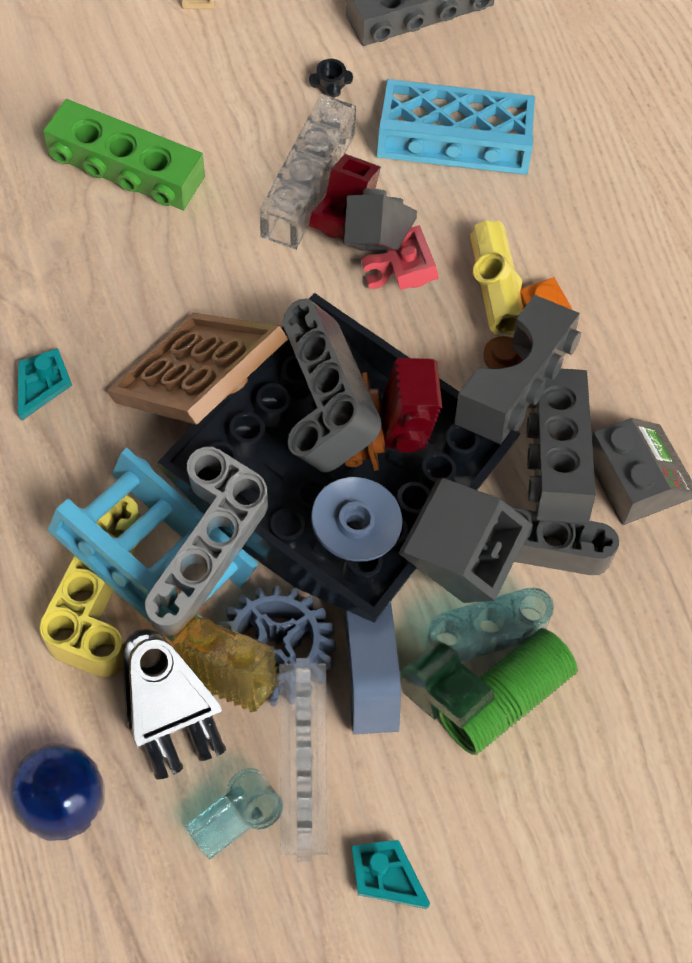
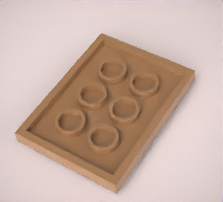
[107,313,288,425]

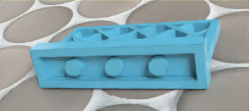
[377,79,535,175]

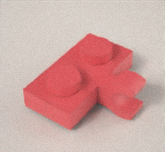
[361,225,439,290]

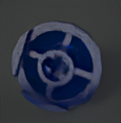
[9,743,105,841]

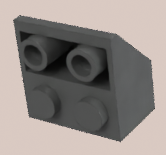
[399,478,532,603]

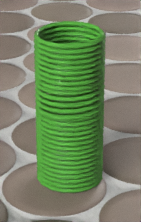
[439,628,578,755]

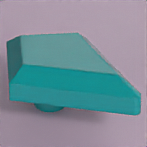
[18,348,72,420]
[351,840,430,909]

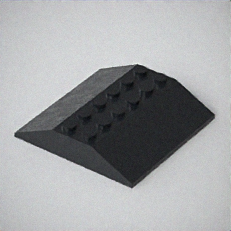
[157,293,521,623]

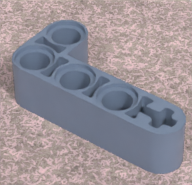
[344,602,401,735]

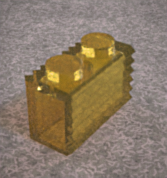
[172,616,279,713]

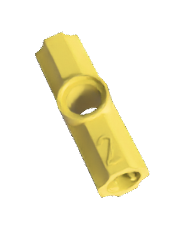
[470,220,524,336]

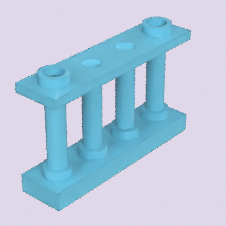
[47,448,259,649]

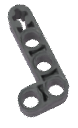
[283,298,381,472]
[512,507,619,575]

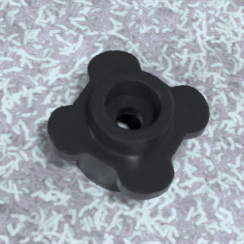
[309,58,353,98]

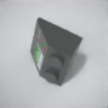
[592,418,692,525]

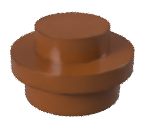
[483,336,523,369]

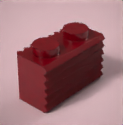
[380,358,442,453]

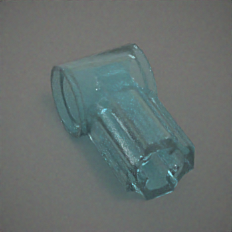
[185,768,283,859]

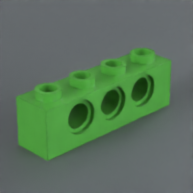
[43,99,205,211]

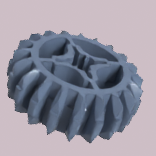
[214,585,336,707]

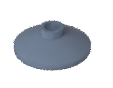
[311,477,402,562]

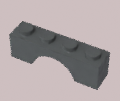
[454,295,581,444]

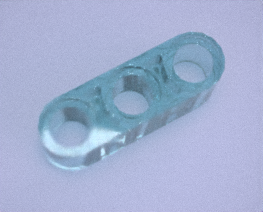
[426,587,554,665]

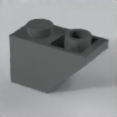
[344,189,417,251]

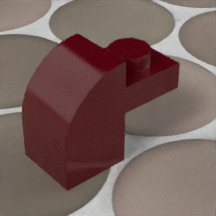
[309,154,381,239]

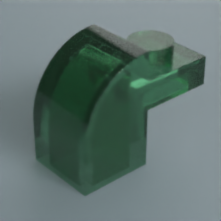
[400,641,495,729]

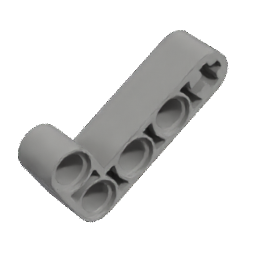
[145,447,268,636]

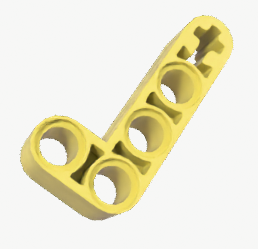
[40,495,140,677]

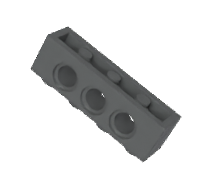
[346,0,494,46]
[526,368,596,524]

